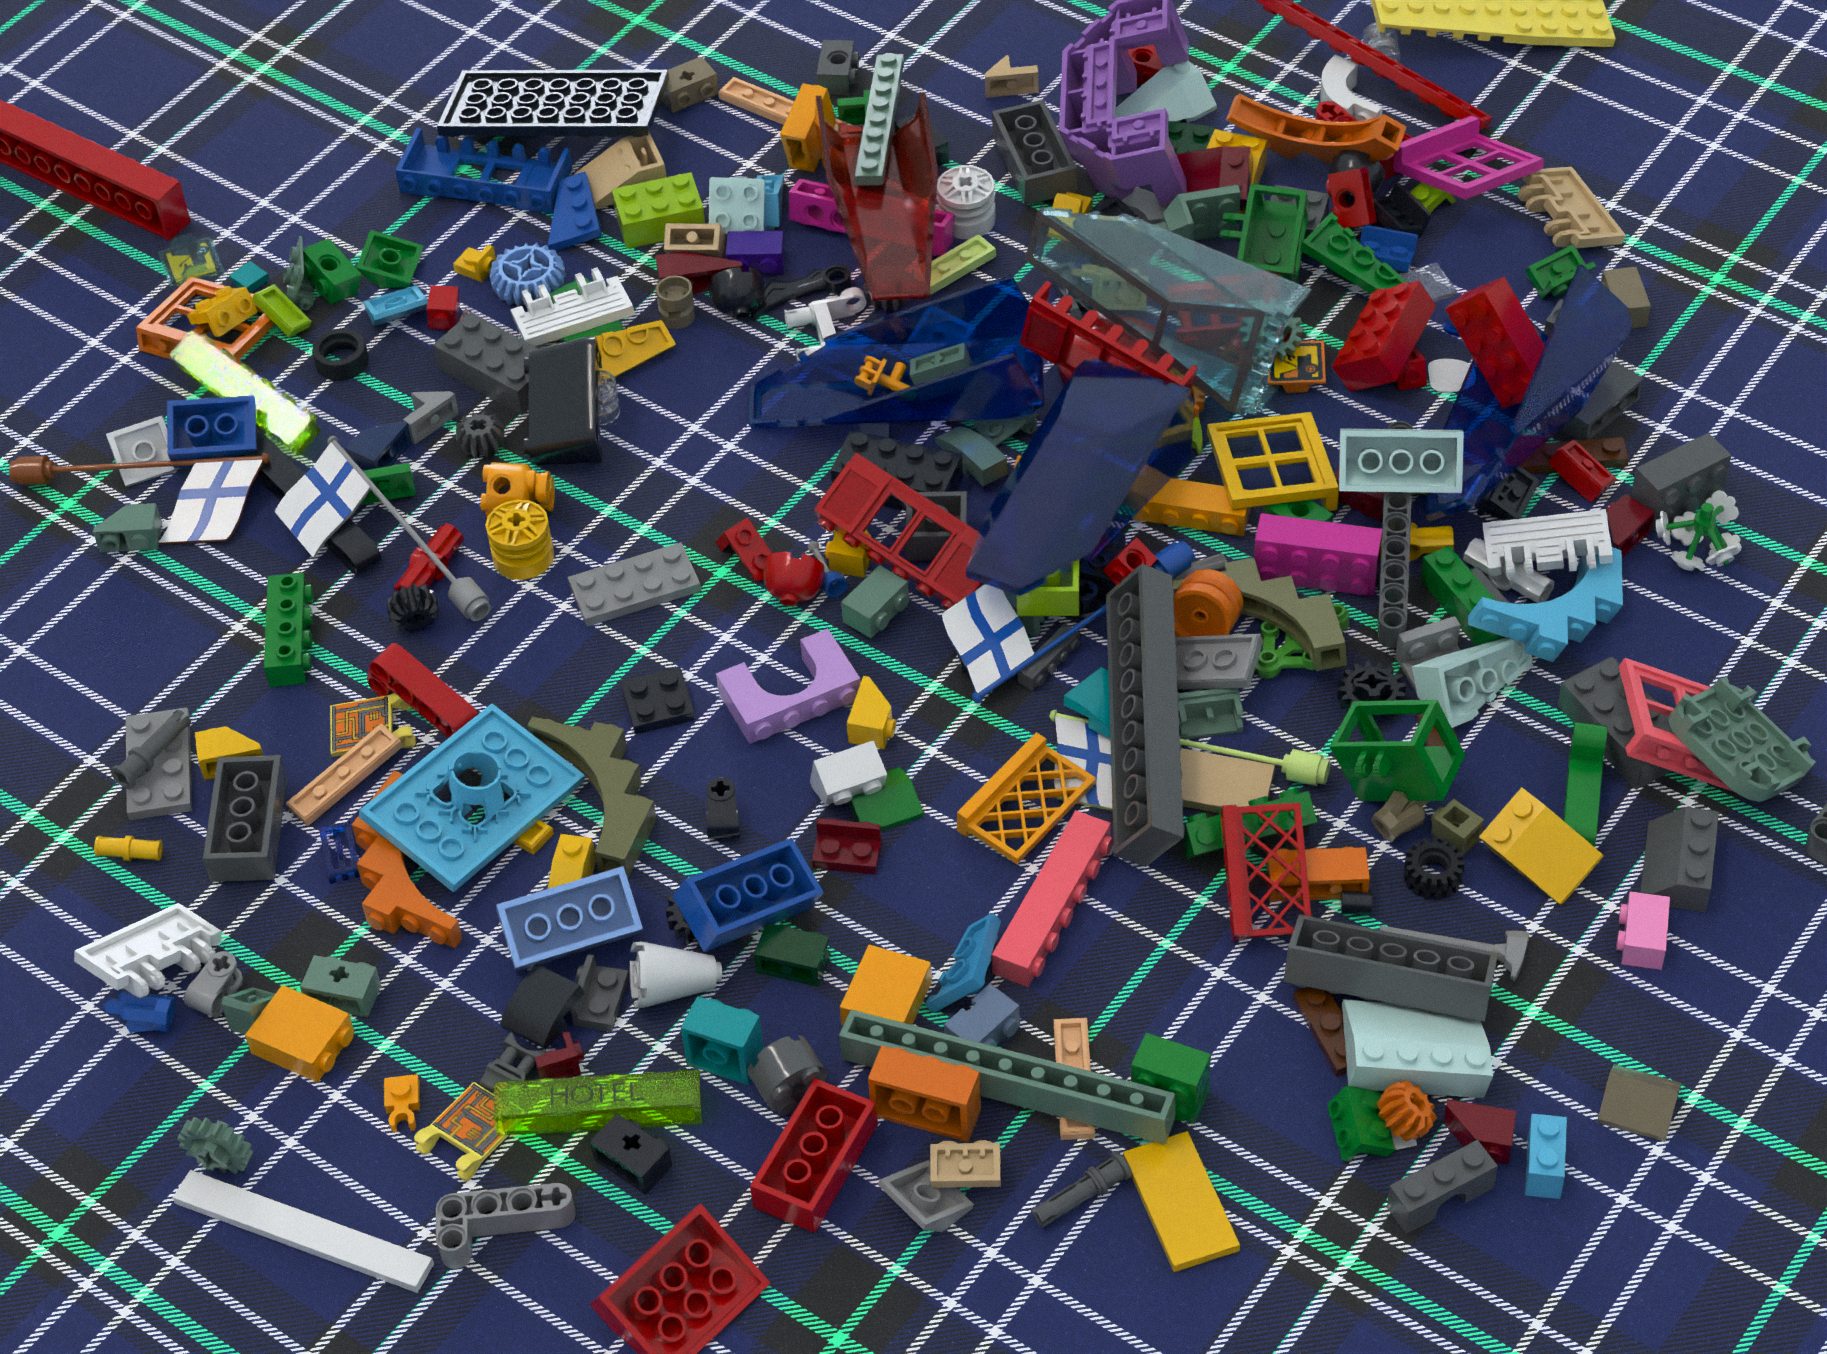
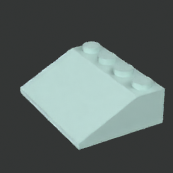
[1342,999,1493,1098]

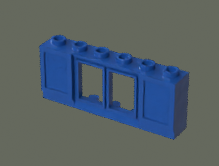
[395,128,573,214]

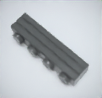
[1017,623,1081,691]

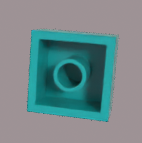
[681,996,764,1085]

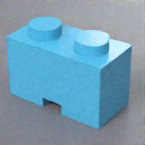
[1525,1114,1567,1199]

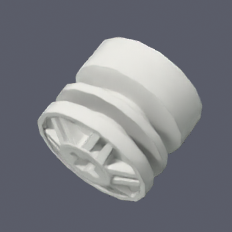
[937,165,996,239]

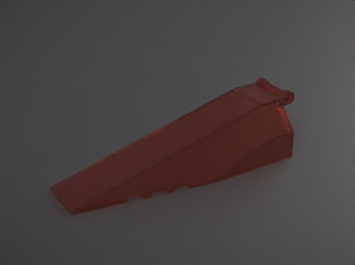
[815,92,938,301]

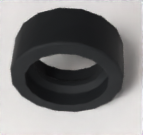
[312,328,369,381]

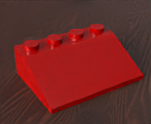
[589,1203,771,1354]

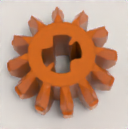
[1376,1080,1437,1142]

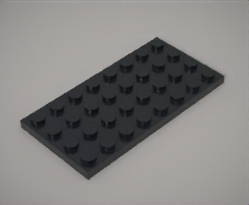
[437,70,669,137]

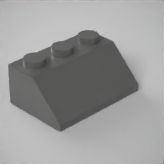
[1640,807,1719,913]

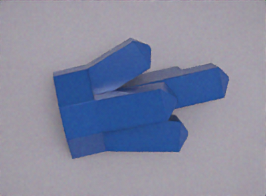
[104,990,176,1033]

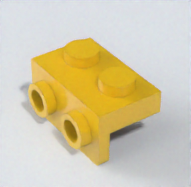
[187,286,258,337]

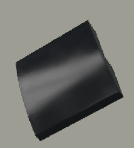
[500,964,585,1049]

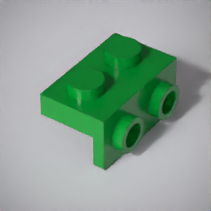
[1525,245,1596,299]
[1327,1086,1396,1162]

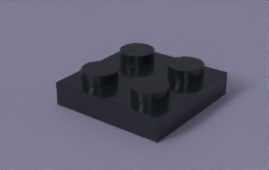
[620,667,695,734]

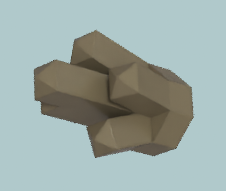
[1371,791,1429,842]

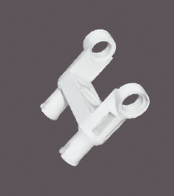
[784,287,883,367]

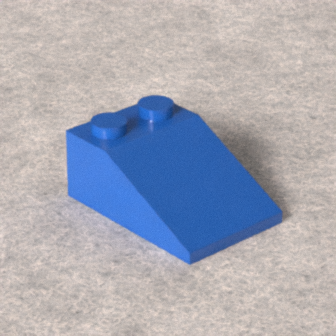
[167,395,257,468]

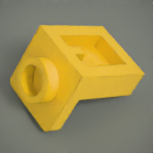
[453,244,497,282]

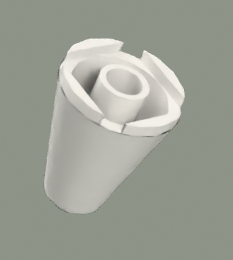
[630,941,722,1008]

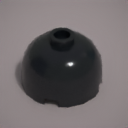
[1328,150,1385,203]
[708,267,765,319]

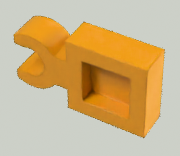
[384,1074,420,1133]

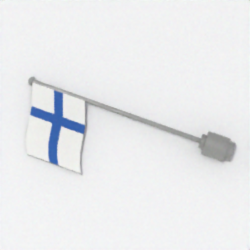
[275,436,491,621]

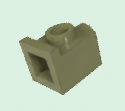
[1431,799,1484,856]

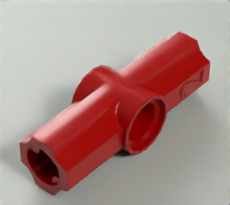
[394,523,464,591]

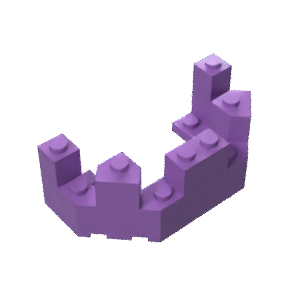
[1059,0,1189,206]

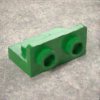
[360,463,416,505]

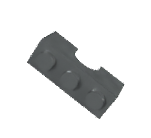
[1387,1140,1498,1234]

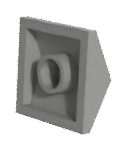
[878,1160,974,1232]

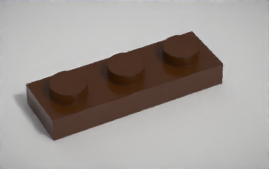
[1293,987,1347,1077]

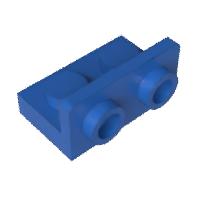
[1360,225,1418,273]

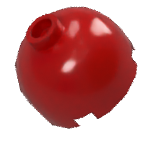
[763,552,824,607]

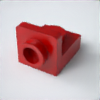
[1397,348,1427,390]

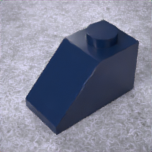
[345,421,412,471]

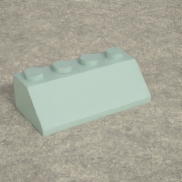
[1339,428,1464,493]

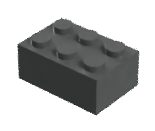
[1631,433,1731,531]

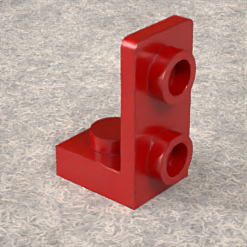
[715,517,773,582]

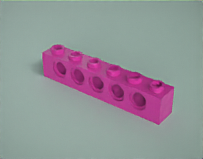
[789,179,954,255]

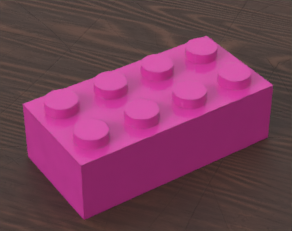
[1254,513,1383,597]

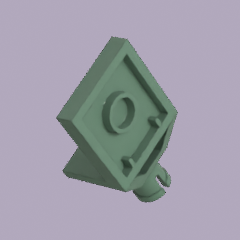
[1142,185,1240,265]

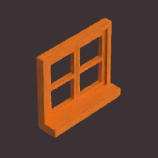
[136,276,275,379]

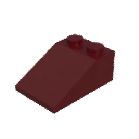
[1169,146,1253,211]

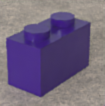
[726,231,785,274]

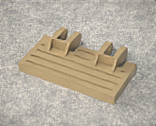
[1517,167,1626,248]

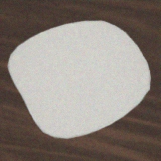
[1428,359,1474,392]

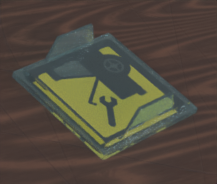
[158,233,224,288]

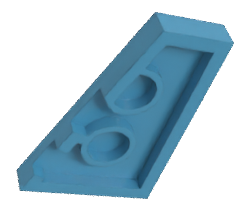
[925,913,1001,1013]

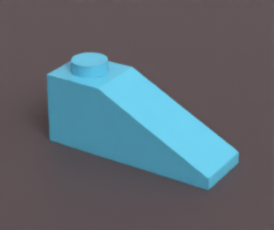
[756,175,785,231]

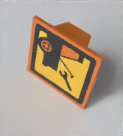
[1267,341,1326,393]

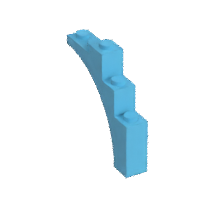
[1468,547,1623,662]

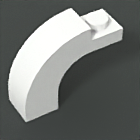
[1320,55,1382,121]

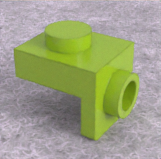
[1410,182,1456,212]

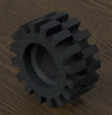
[1403,837,1464,900]

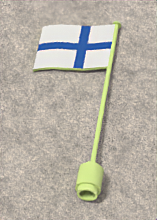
[1049,710,1331,811]

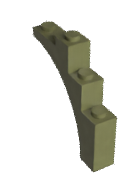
[1172,557,1347,671]
[527,716,657,879]

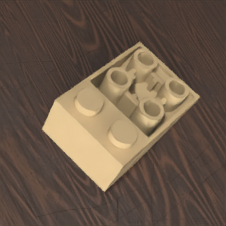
[574,133,666,209]

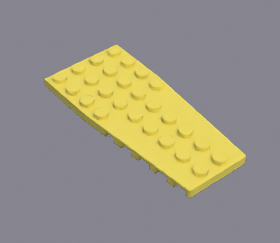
[1370,0,1616,47]

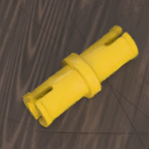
[94,835,163,861]

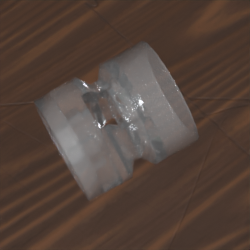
[1363,22,1401,70]
[598,370,620,425]

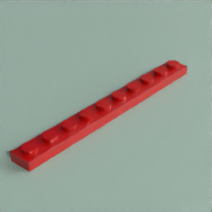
[1256,0,1493,131]

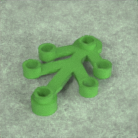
[1255,604,1350,678]

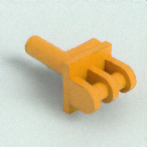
[854,356,917,400]

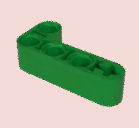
[1563,722,1607,847]

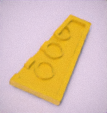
[553,320,676,387]

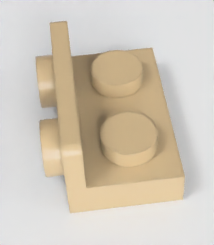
[930,1140,1001,1188]

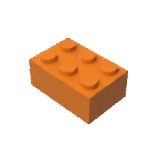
[868,1045,981,1142]

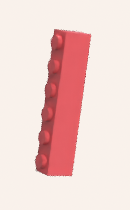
[992,810,1114,987]

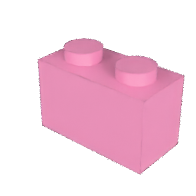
[1616,892,1670,970]

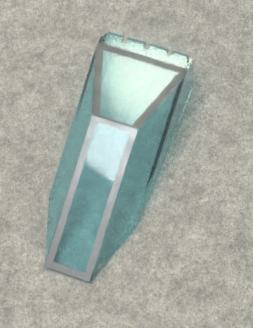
[1025,207,1312,416]

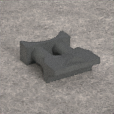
[480,1032,546,1103]

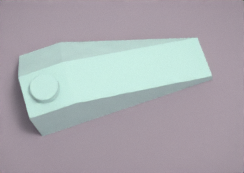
[1116,61,1217,122]
[1412,637,1533,728]

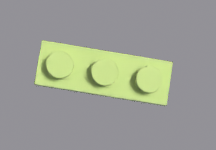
[913,234,996,295]

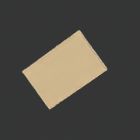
[1180,748,1275,813]

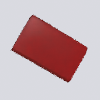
[1549,439,1617,502]

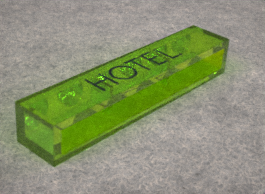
[169,330,321,456]
[494,1069,702,1136]

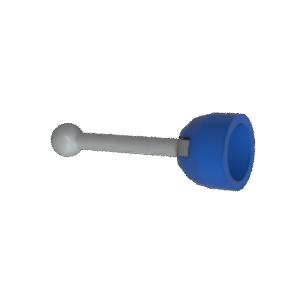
[808,541,848,597]

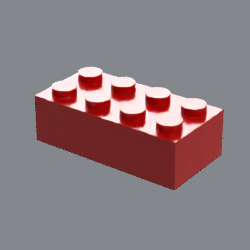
[1445,276,1563,409]
[1332,280,1436,392]
[750,1078,878,1233]

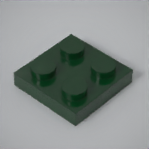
[1168,121,1217,154]

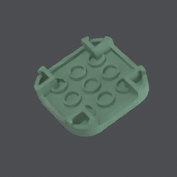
[1669,677,1816,802]

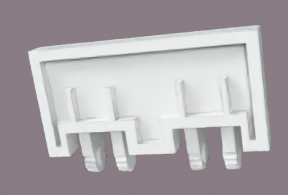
[510,267,635,347]
[1482,509,1613,578]
[74,903,221,998]

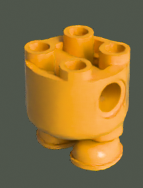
[480,462,555,518]

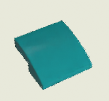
[1064,667,1110,738]

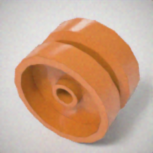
[1173,569,1244,637]

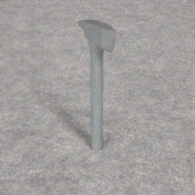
[1380,925,1529,981]

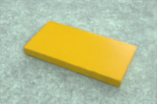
[1123,1131,1240,1272]

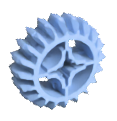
[490,243,566,307]

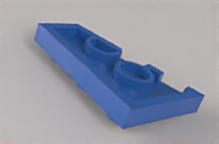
[547,171,603,251]

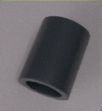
[1341,891,1372,915]

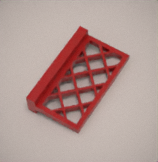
[1220,803,1311,941]

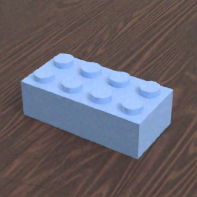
[496,866,643,972]

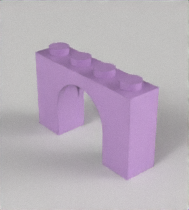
[716,628,861,744]

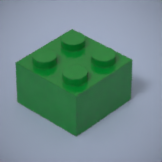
[1131,1033,1211,1124]

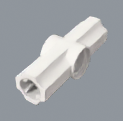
[1463,538,1555,603]

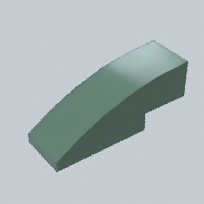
[935,426,1008,486]

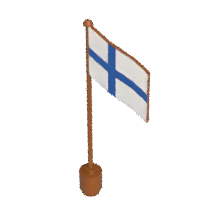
[9,453,270,545]

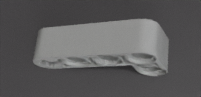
[436,1183,576,1269]

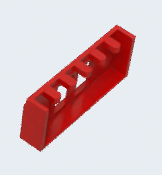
[1020,281,1198,431]
[814,453,1007,610]

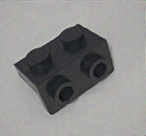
[1373,184,1432,238]

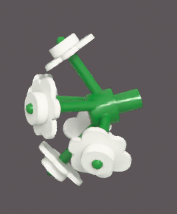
[1655,490,1742,571]

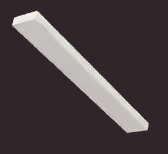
[172,1170,434,1293]

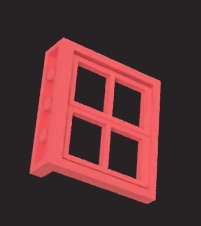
[1618,658,1734,792]

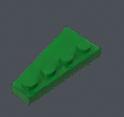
[1300,212,1408,294]

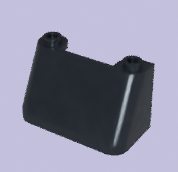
[524,337,602,465]

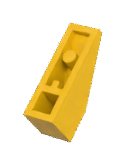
[547,834,596,889]

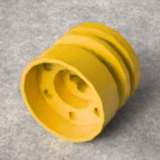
[485,499,555,580]

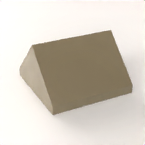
[1597,1064,1682,1142]

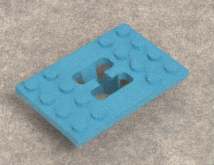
[359,704,585,892]

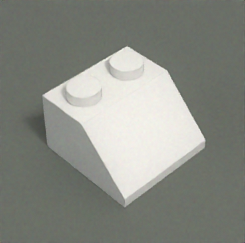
[810,741,887,805]

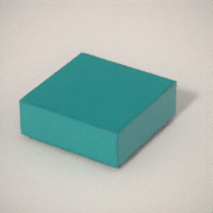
[229,261,269,293]

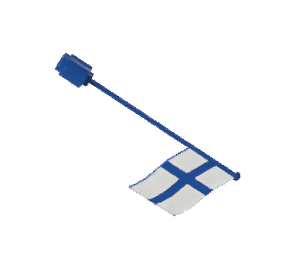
[942,541,1195,703]

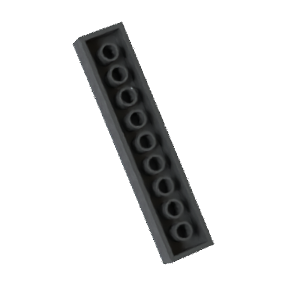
[1106,564,1185,867]

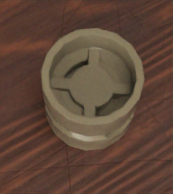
[656,275,696,329]

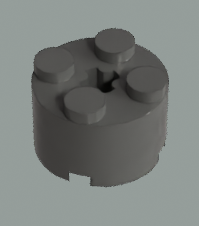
[748,1035,827,1116]

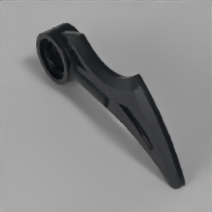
[751,264,852,320]

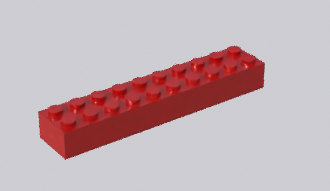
[0,100,191,241]

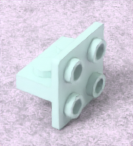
[709,176,765,234]

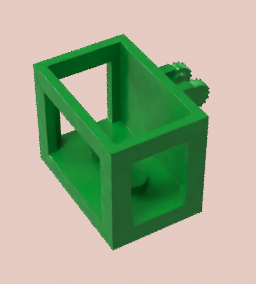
[1220,184,1310,291]
[1329,700,1466,801]

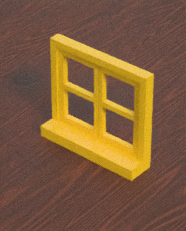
[1207,412,1339,511]

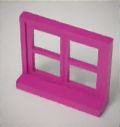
[1393,116,1544,200]

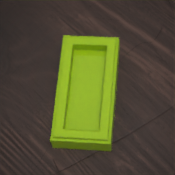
[252,284,312,338]

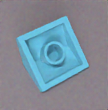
[363,285,428,326]

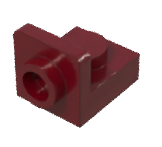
[535,1031,584,1087]

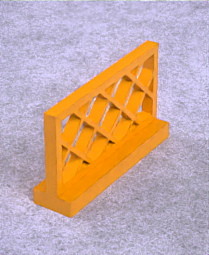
[957,732,1096,864]

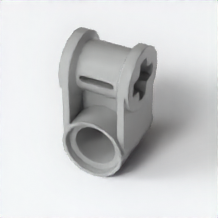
[184,951,243,1018]

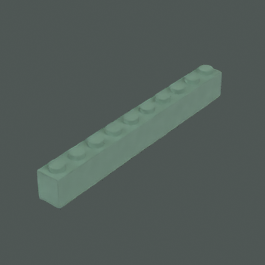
[839,1009,1176,1144]

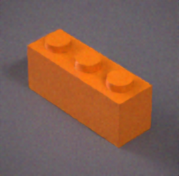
[1266,847,1370,902]

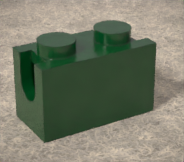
[754,923,831,987]

